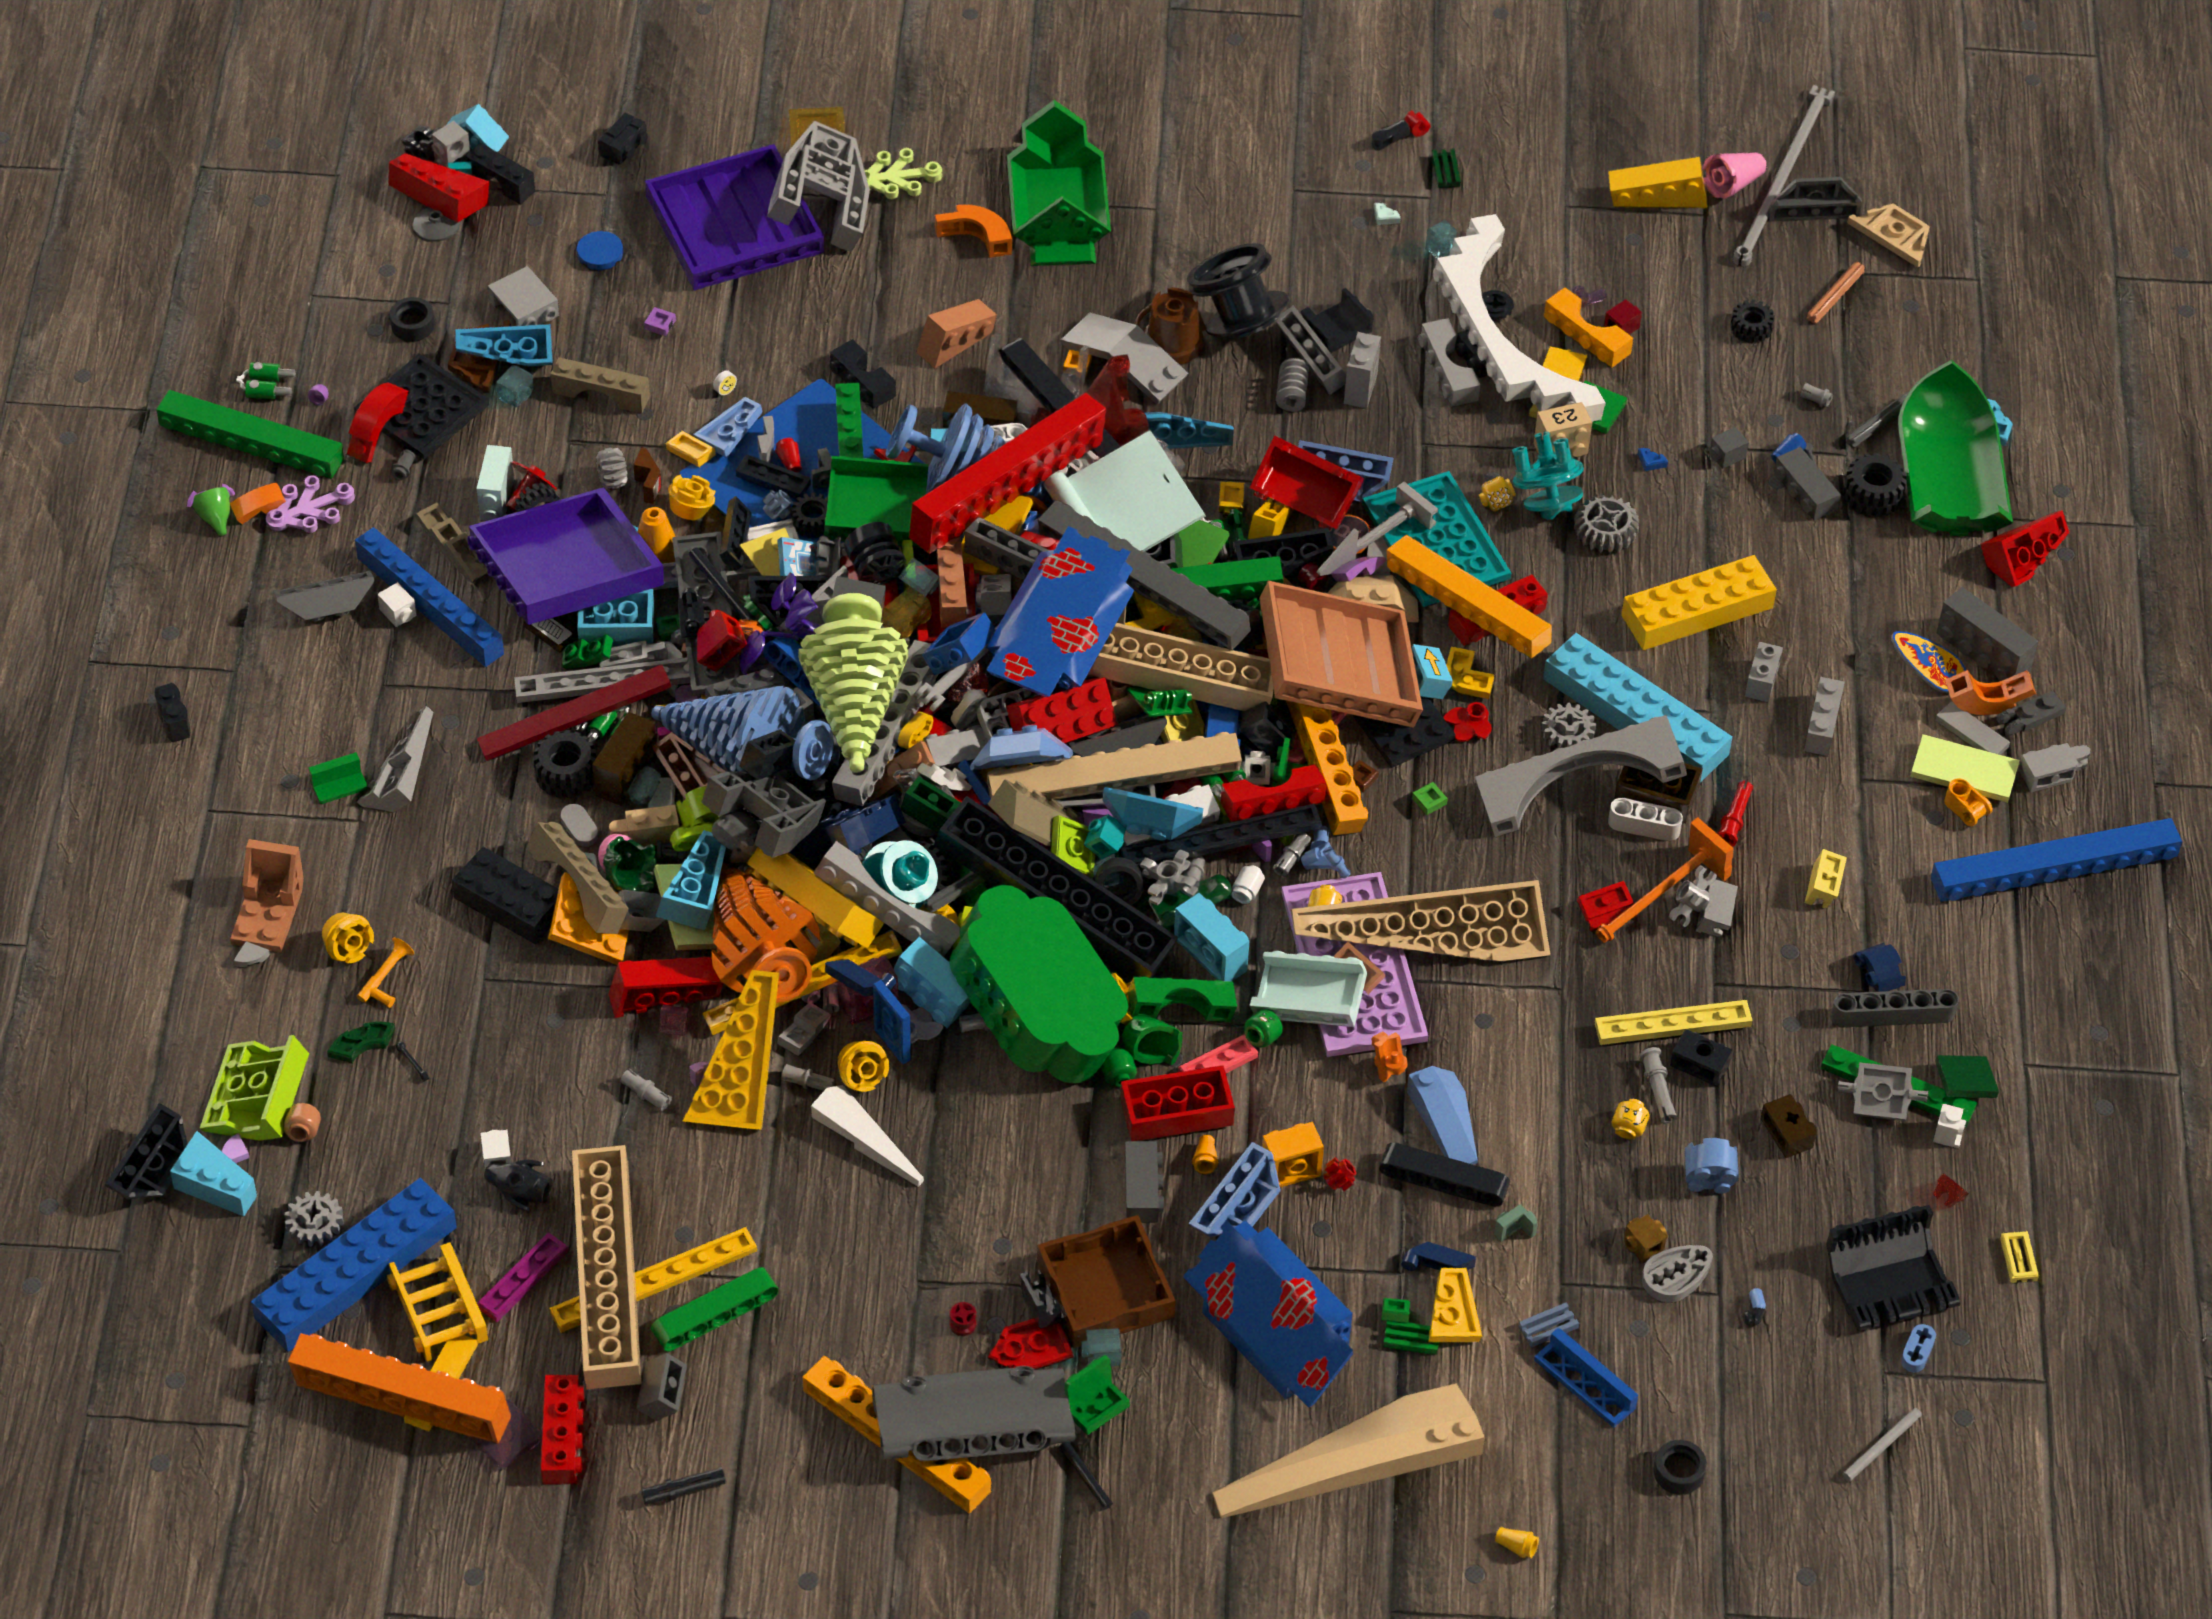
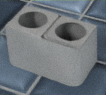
[618,890,666,932]

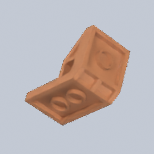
[230,839,304,953]

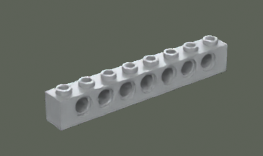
[832,640,938,806]

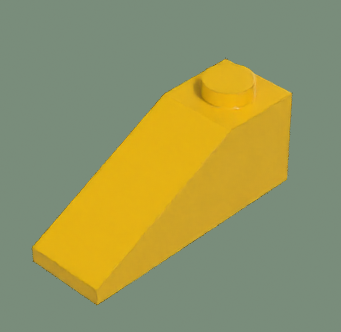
[1247,498,1294,540]

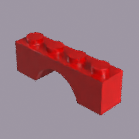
[1220,764,1327,822]

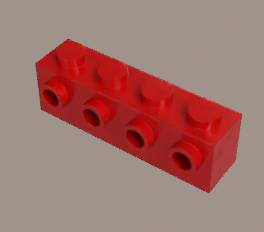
[1448,574,1548,646]
[541,1375,584,1484]

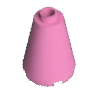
[1703,153,1766,199]

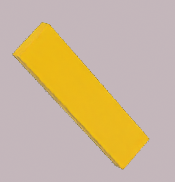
[404,1335,478,1431]

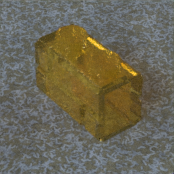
[881,586,933,639]

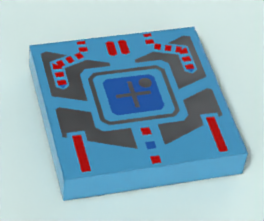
[777,537,824,576]

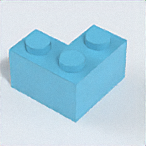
[447,104,509,152]

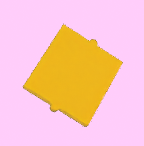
[1543,346,1587,381]

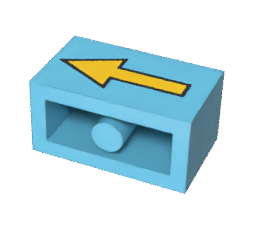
[1411,644,1453,699]

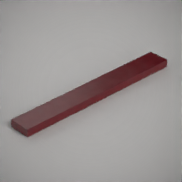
[477,664,672,761]

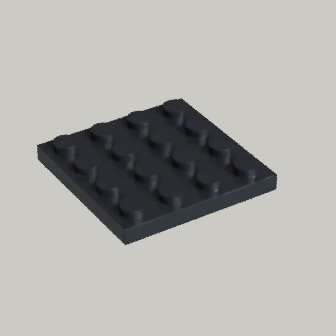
[354,354,489,460]

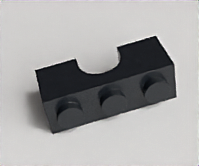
[466,143,535,205]
[829,339,896,409]

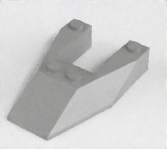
[767,121,870,252]

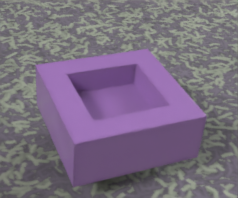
[644,307,676,336]

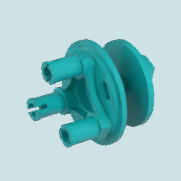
[1512,432,1584,520]
[862,840,938,909]

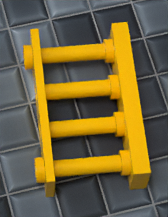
[387,1242,488,1362]

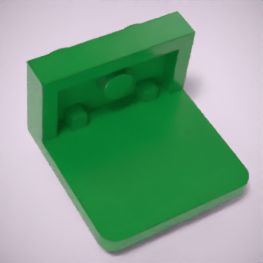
[1064,1355,1130,1435]

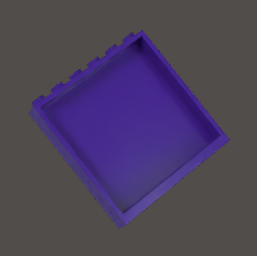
[467,487,664,625]

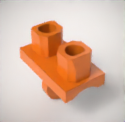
[1371,1032,1408,1083]

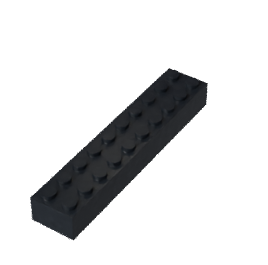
[933,796,1179,979]

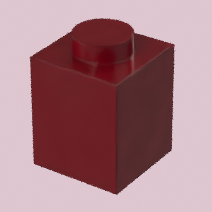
[1604,299,1642,335]

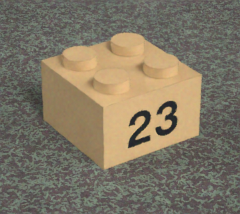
[1534,402,1592,457]

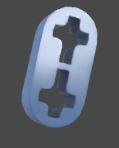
[1901,1324,1936,1373]

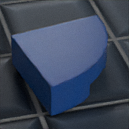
[1637,448,1668,471]

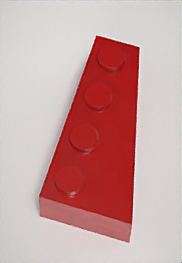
[388,153,489,223]

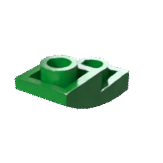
[562,634,613,669]

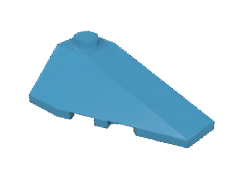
[455,324,553,366]
[1136,412,1234,449]

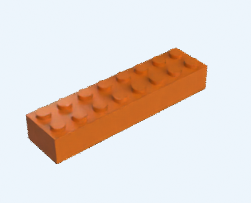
[288,1333,511,1445]

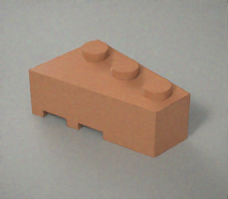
[917,299,997,369]

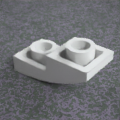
[916,762,972,791]

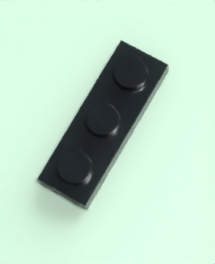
[736,454,811,499]

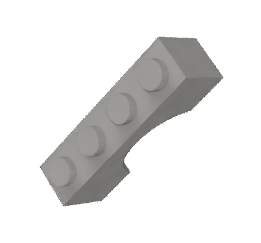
[1418,318,1480,407]

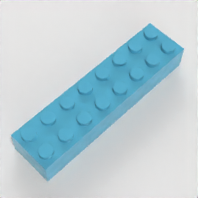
[1543,633,1732,782]

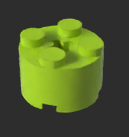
[676,786,722,828]

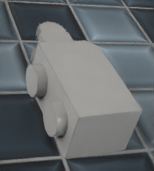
[2018,743,2091,792]

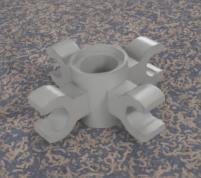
[1140,849,1198,905]
[1669,865,1717,927]

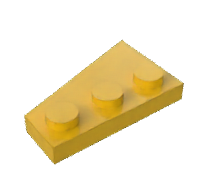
[1428,1268,1482,1342]

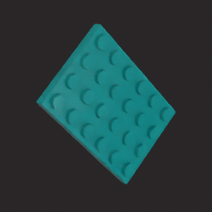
[1362,471,1511,607]

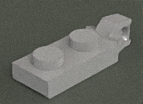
[599,640,668,668]

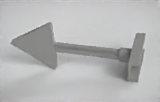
[1317,482,1438,576]

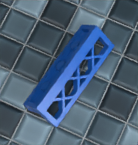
[1534,1327,1638,1428]

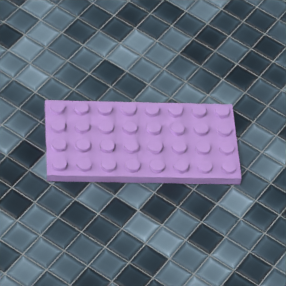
[1281,872,1428,1057]

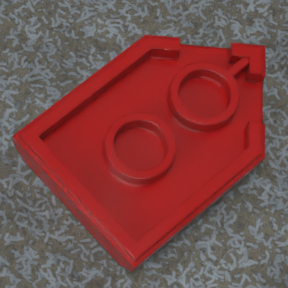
[988,1318,1074,1369]

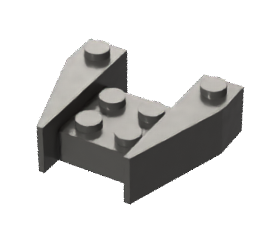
[702,769,826,858]

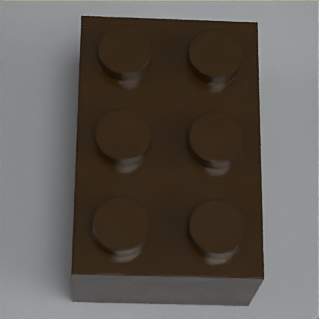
[592,712,658,806]
[1614,763,1703,824]

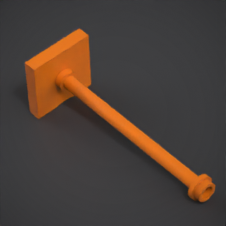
[1596,817,1734,943]

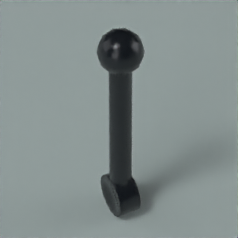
[396,1041,429,1082]

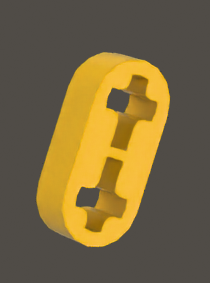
[898,712,933,750]

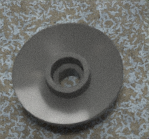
[413,207,460,242]

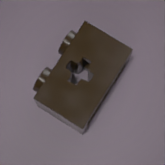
[1760,1094,1817,1158]

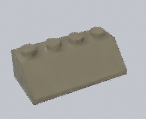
[988,779,1085,847]

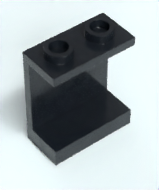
[1300,287,1374,353]

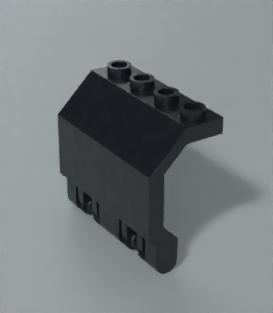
[1826,1205,1960,1331]

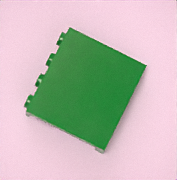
[824,456,929,548]

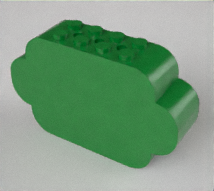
[949,885,1128,1083]

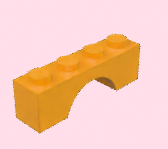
[1544,287,1633,368]

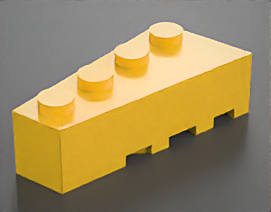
[1609,157,1708,208]

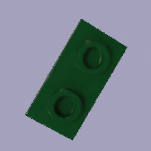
[1222,509,1249,557]

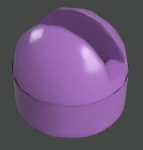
[308,384,329,405]

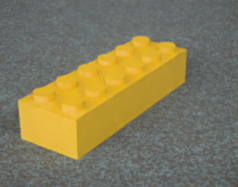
[1621,555,1777,650]
[747,847,884,948]

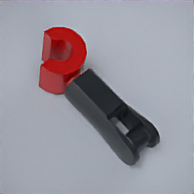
[1372,110,1431,150]

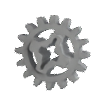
[1541,703,1596,749]
[285,1191,344,1247]

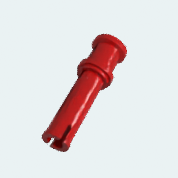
[1717,781,1753,847]

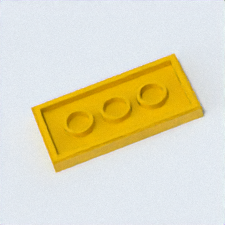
[961,496,1033,575]

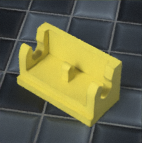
[1805,849,1846,908]

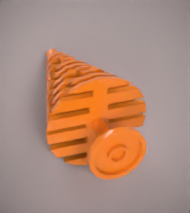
[712,863,820,1003]

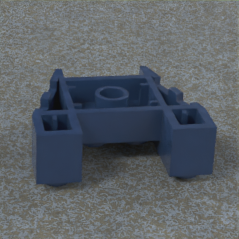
[789,794,906,866]

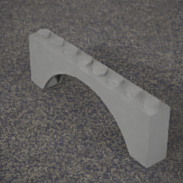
[1475,715,1687,837]

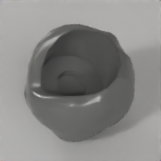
[711,810,760,863]

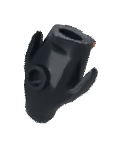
[484,1159,553,1211]

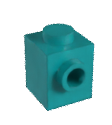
[1084,814,1126,859]

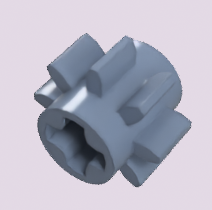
[763,490,792,520]

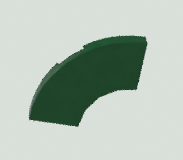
[327,1021,395,1063]

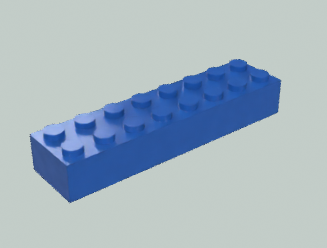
[251,1178,457,1352]

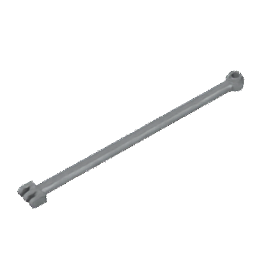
[1733,85,1835,267]
[915,625,999,712]

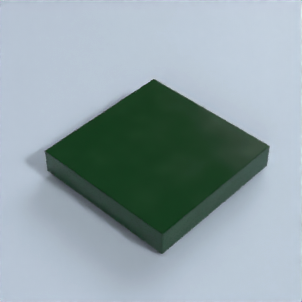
[1935,1055,1999,1098]

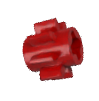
[1323,1157,1356,1191]

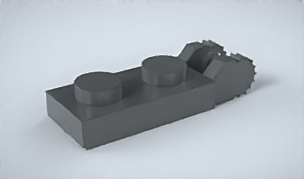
[1996,691,2066,735]

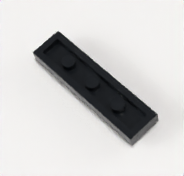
[719,496,752,571]

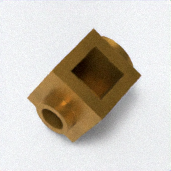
[1624,1214,1668,1263]

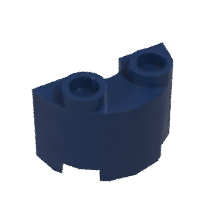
[1853,943,1906,992]

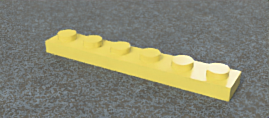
[1595,1000,1753,1045]

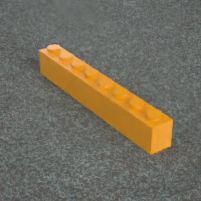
[1386,535,1552,658]

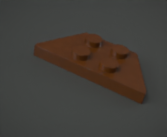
[448,320,511,393]

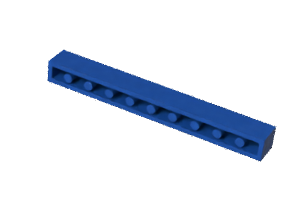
[1931,818,2182,902]

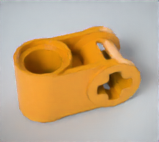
[1944,778,1992,827]

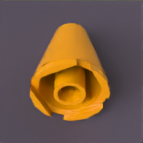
[637,507,676,564]

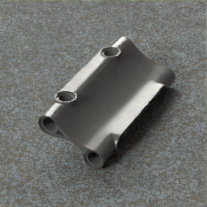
[872,1366,1075,1461]

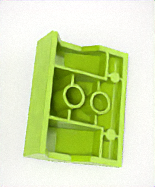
[200,1035,309,1141]

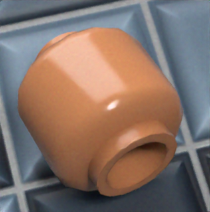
[283,1103,321,1142]

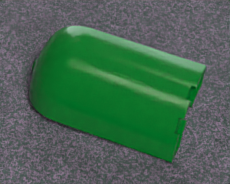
[1898,360,2013,536]

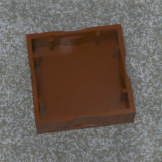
[1037,1215,1176,1348]

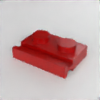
[1577,881,1639,932]

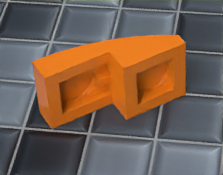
[230,483,286,524]

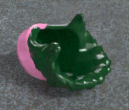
[598,834,657,893]

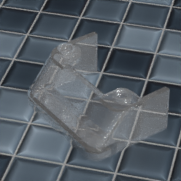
[984,332,1089,417]

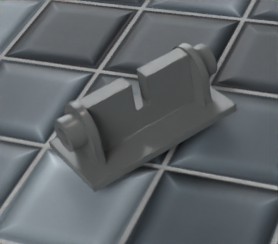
[815,536,842,576]

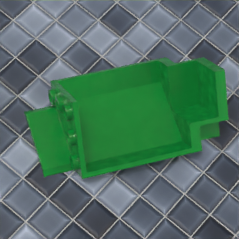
[1007,100,1111,266]

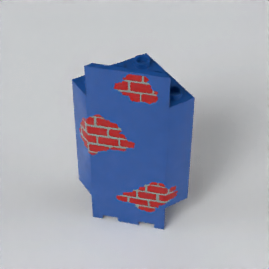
[986,526,1134,697]
[1183,1220,1353,1408]

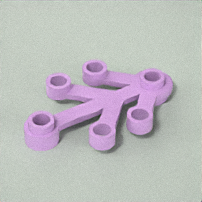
[266,475,355,533]

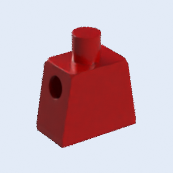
[697,610,747,672]

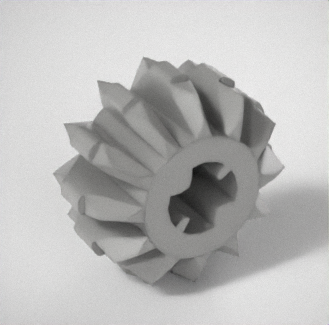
[596,448,627,489]

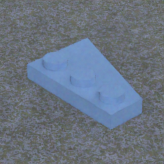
[693,397,763,458]

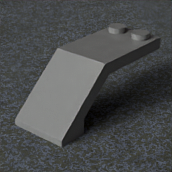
[1060,313,1188,405]

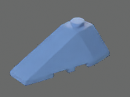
[1407,1066,1478,1165]

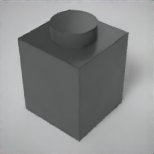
[1709,427,1749,469]

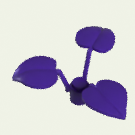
[740,572,820,675]

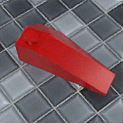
[1980,510,2069,587]

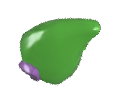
[187,483,235,536]

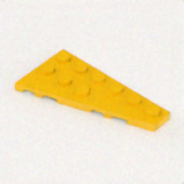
[683,970,779,1130]

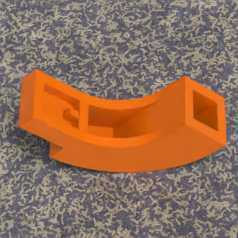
[935,205,1012,258]
[1945,670,2036,715]

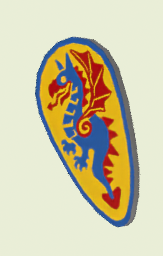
[1891,631,1966,694]

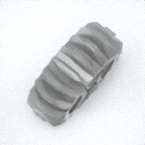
[1574,495,1639,553]

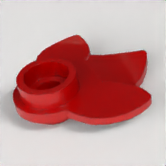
[1443,702,1491,742]

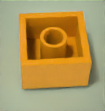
[1262,1122,1324,1188]

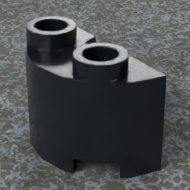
[401,125,441,161]

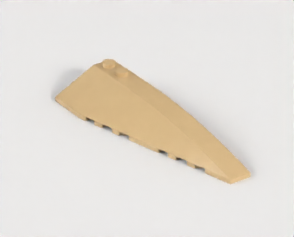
[1291,880,1550,962]
[1213,1384,1485,1518]

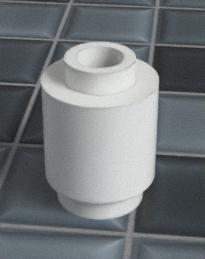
[1232,865,1265,904]

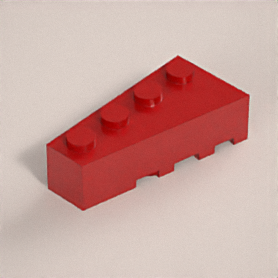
[608,956,724,1018]

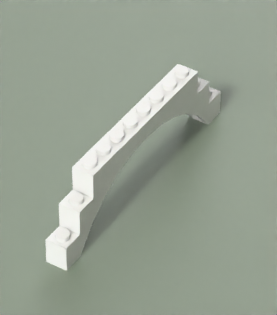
[1433,214,1605,421]

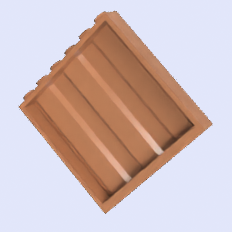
[1259,581,1423,728]

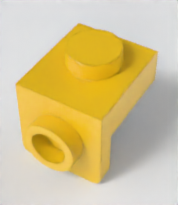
[1219,481,1244,516]

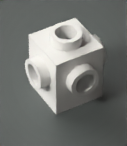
[1241,751,1275,787]

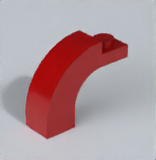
[347,382,409,463]

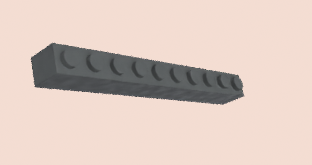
[1038,500,1251,650]

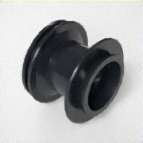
[1187,243,1289,339]

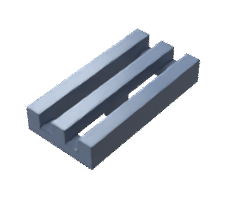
[1518,1303,1579,1348]

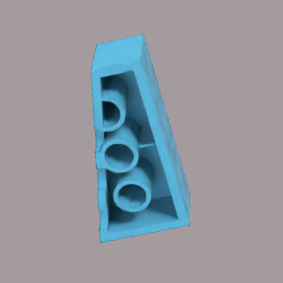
[655,830,726,930]

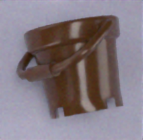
[1134,287,1206,365]

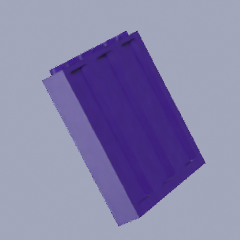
[645,144,824,291]

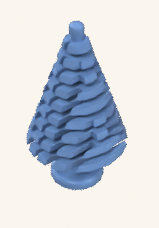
[885,403,1054,508]
[651,686,834,780]

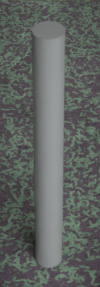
[1842,1408,1922,1482]

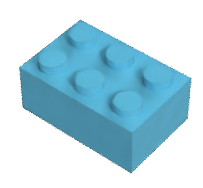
[578,589,654,646]
[1174,893,1249,982]
[891,937,970,1028]

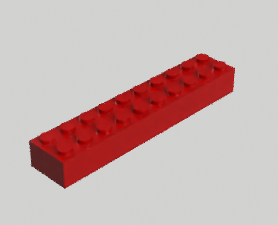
[909,393,1106,554]

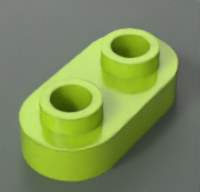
[670,822,713,851]

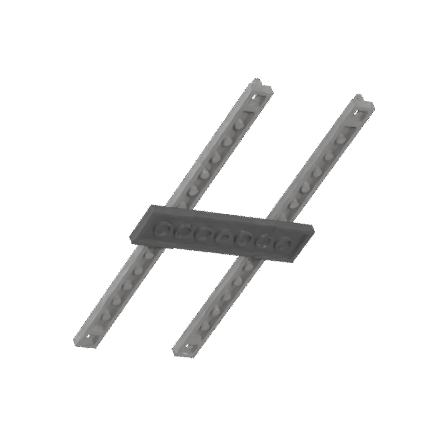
[506,532,911,703]

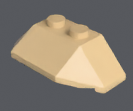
[1327,575,1419,622]

